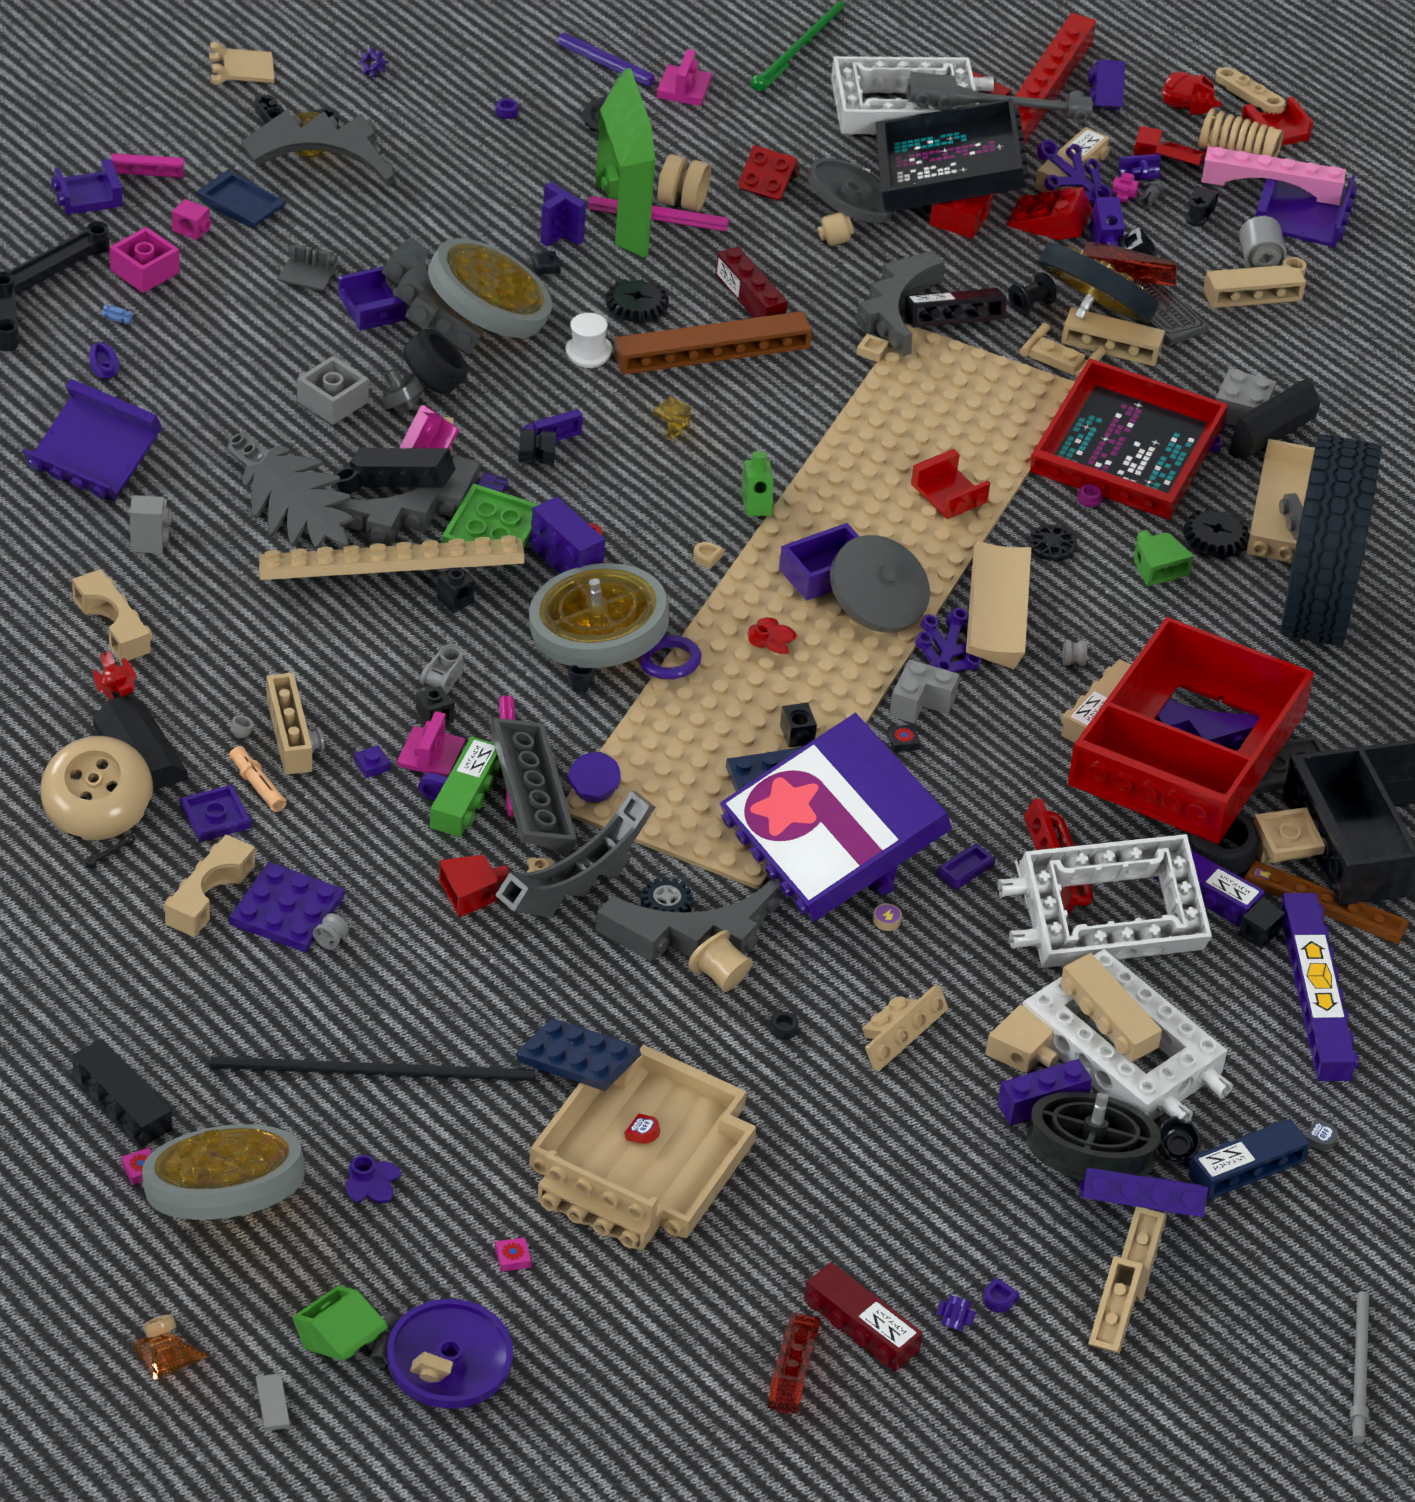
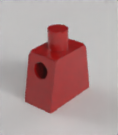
[439,855,509,917]

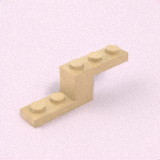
[1088,1207,1167,1354]

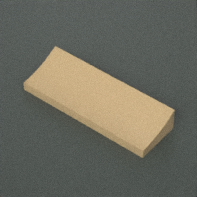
[966,541,1031,670]

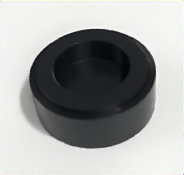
[769,1011,799,1040]

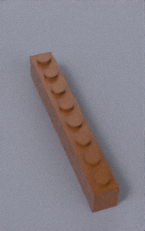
[614,311,812,375]

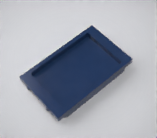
[196,170,286,228]

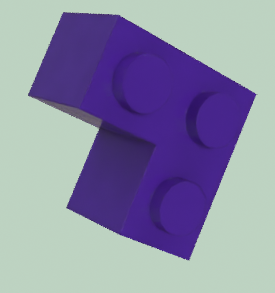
[1088,60,1125,110]

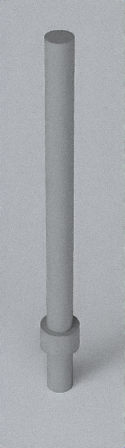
[1350,1291,1369,1443]

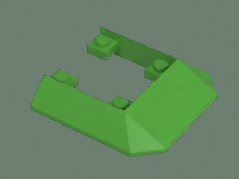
[595,68,655,257]

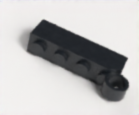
[334,448,456,494]

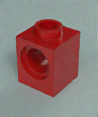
[1133,126,1162,156]

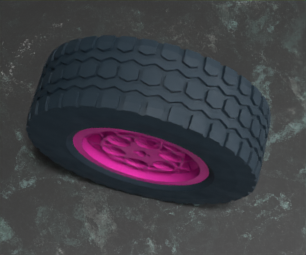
[1280,434,1382,646]

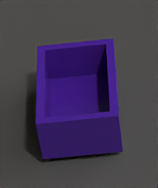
[530,496,605,574]
[779,523,859,601]

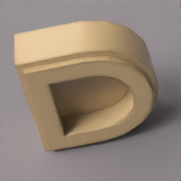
[693,542,724,569]

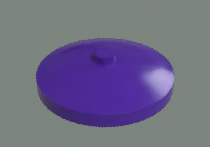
[387,1299,513,1409]

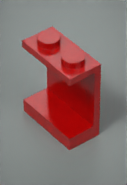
[911,449,991,519]

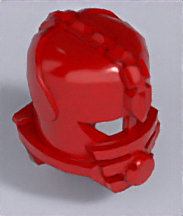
[1161,72,1222,115]

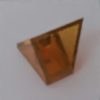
[132,1332,209,1380]

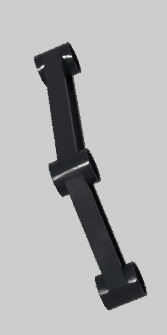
[0,221,109,352]

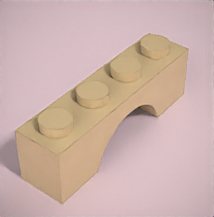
[72,569,153,663]
[163,835,255,937]

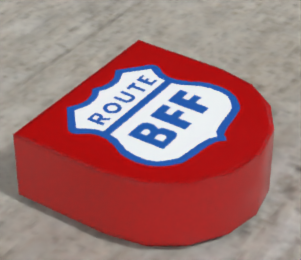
[624,1113,661,1144]

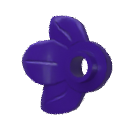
[345,1155,402,1203]

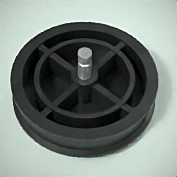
[1026,1092,1161,1180]

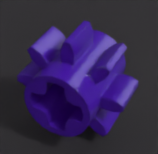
[358,48,389,78]
[936,1295,976,1331]

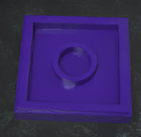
[180,784,252,842]

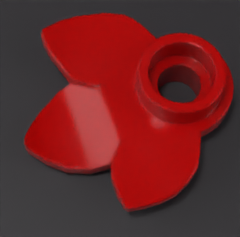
[747,617,797,654]

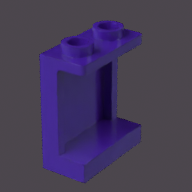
[51,159,123,215]
[338,267,406,331]

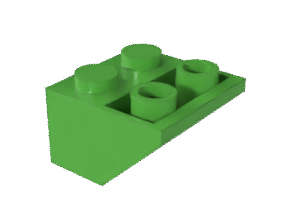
[292,1285,388,1360]

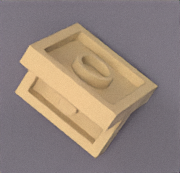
[1253,807,1325,864]

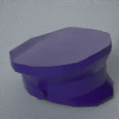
[568,752,621,802]

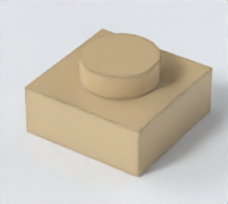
[856,334,889,362]
[410,1352,453,1383]

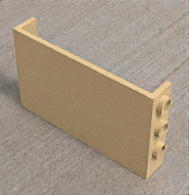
[1246,439,1315,563]

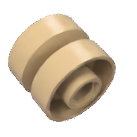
[657,154,711,212]

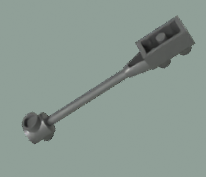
[906,71,1092,123]

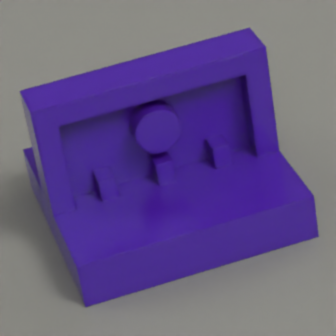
[540,182,586,247]

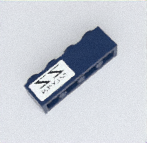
[1188,1118,1310,1201]

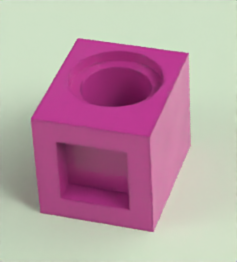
[172,199,211,240]

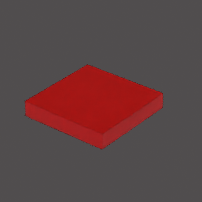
[1155,141,1207,165]

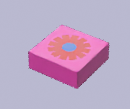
[121,1148,152,1185]
[495,1237,531,1272]

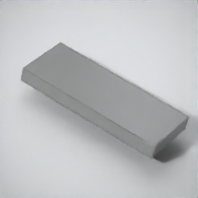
[256,1373,290,1431]

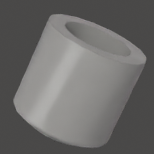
[1239,216,1287,268]

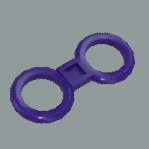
[604,592,702,680]

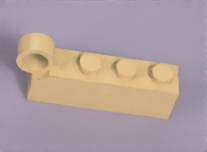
[1203,257,1306,308]

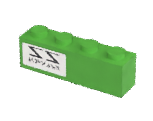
[430,736,502,837]

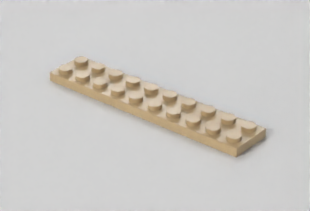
[259,535,525,580]

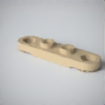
[1215,67,1285,114]

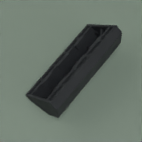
[1228,378,1320,459]
[93,695,188,791]

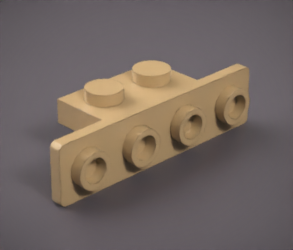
[862,985,948,1071]

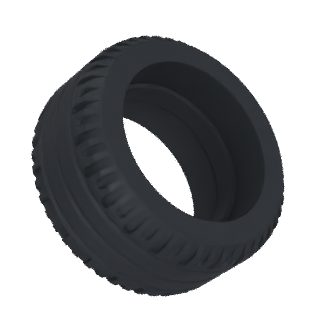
[403,329,468,394]
[1186,813,1259,876]

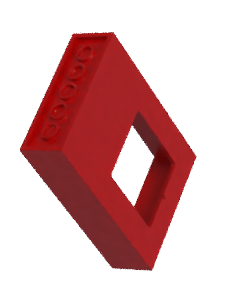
[1068,616,1314,844]

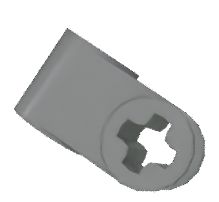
[420,644,463,694]

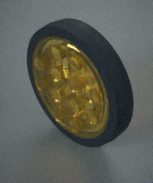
[1038,242,1159,324]

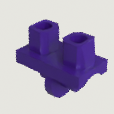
[1118,154,1161,181]

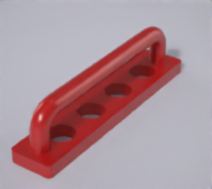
[1024,798,1093,915]

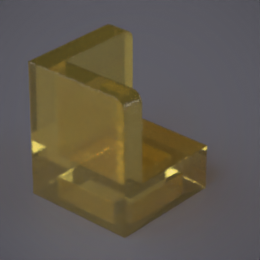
[653,396,691,440]

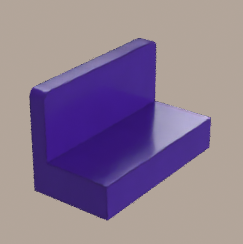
[524,409,583,441]

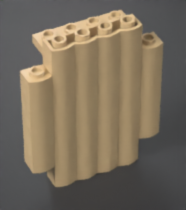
[529,1045,756,1250]

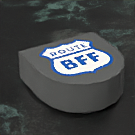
[1305,1118,1338,1151]

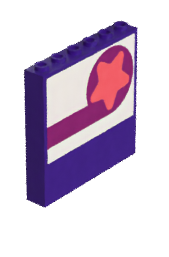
[720,712,952,922]

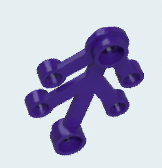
[1037,139,1112,204]
[915,608,981,673]

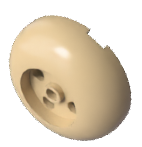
[40,736,153,840]

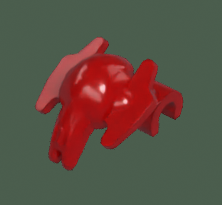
[93,651,137,700]

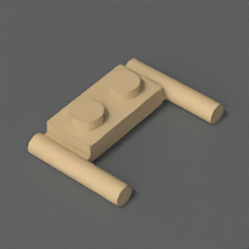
[1019,323,1106,378]

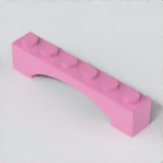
[1201,146,1346,205]

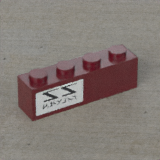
[716,246,788,318]
[804,1262,923,1372]

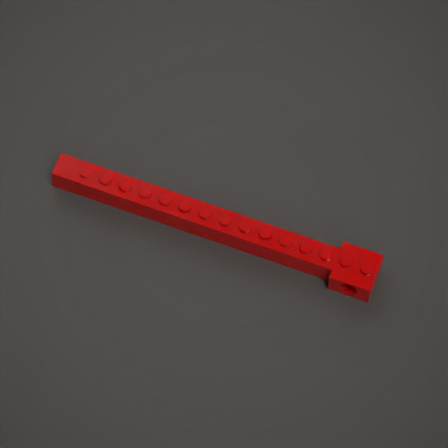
[929,13,1096,239]

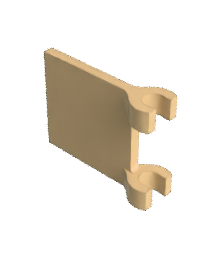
[209,42,274,84]

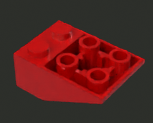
[1007,187,1092,240]

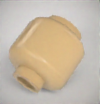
[817,212,854,246]

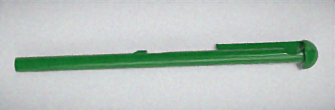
[750,1,845,92]

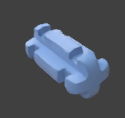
[102,305,133,324]

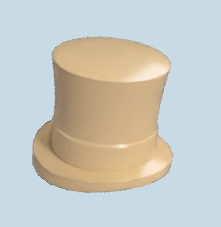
[688,930,753,992]

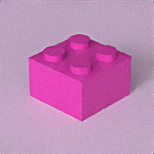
[109,227,180,293]

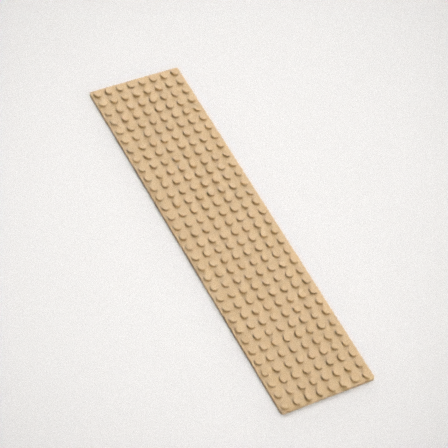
[566,324,1075,889]

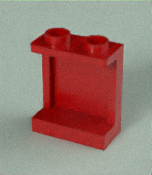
[1241,97,1314,150]

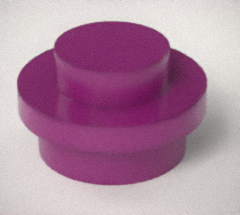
[1077,484,1103,508]

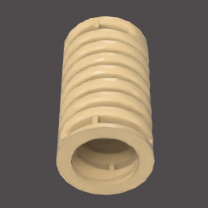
[1199,108,1284,157]

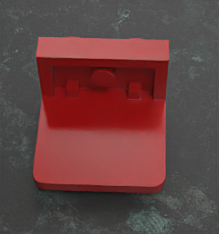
[738,145,800,201]

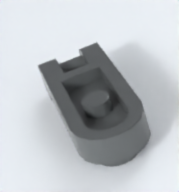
[1279,493,1303,540]

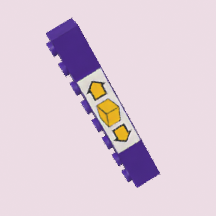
[1280,893,1359,1081]

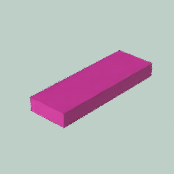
[111,153,185,178]

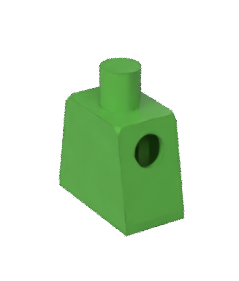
[741,451,773,516]
[1134,530,1194,587]

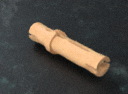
[229,746,287,812]

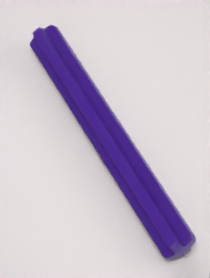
[558,33,655,86]

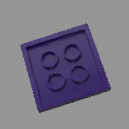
[229,861,345,953]

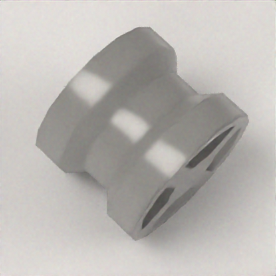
[1062,640,1087,666]
[313,913,349,950]

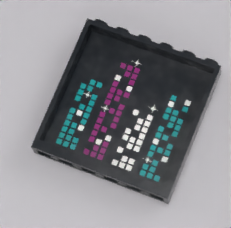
[875,98,1029,212]

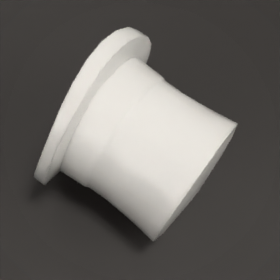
[566,313,612,368]

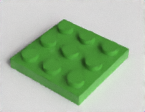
[442,483,539,566]

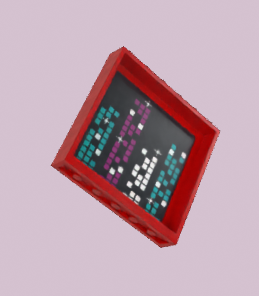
[1030,358,1228,520]

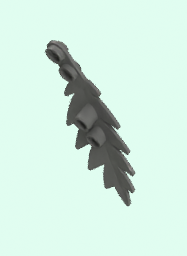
[228,433,354,549]

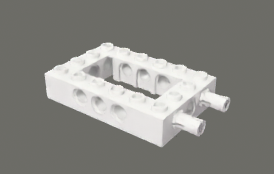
[831,57,994,135]
[998,834,1212,968]
[1023,949,1233,1121]

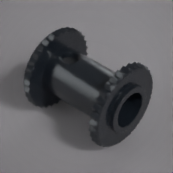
[1008,272,1057,315]

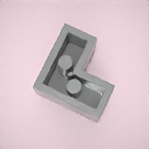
[130,495,172,554]
[889,659,960,724]

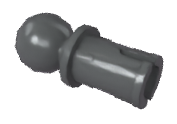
[369,1311,399,1367]

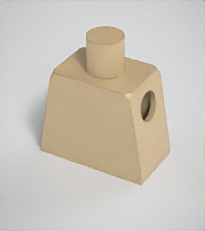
[985,1004,1060,1072]

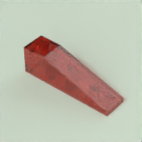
[1082,242,1177,286]
[767,1312,821,1414]

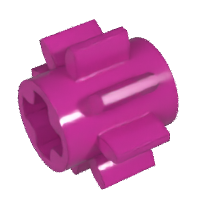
[1112,172,1139,203]

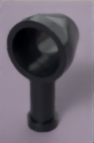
[568,665,596,693]

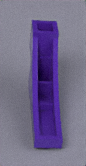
[1155,699,1293,750]

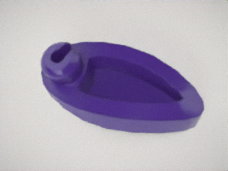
[89,342,120,380]

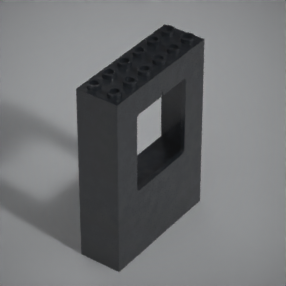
[1283,740,1415,906]

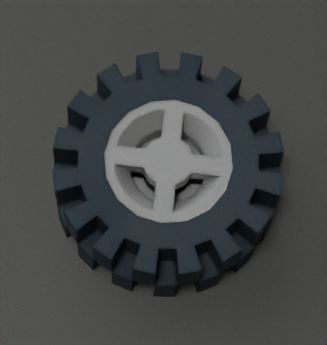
[641,877,693,913]

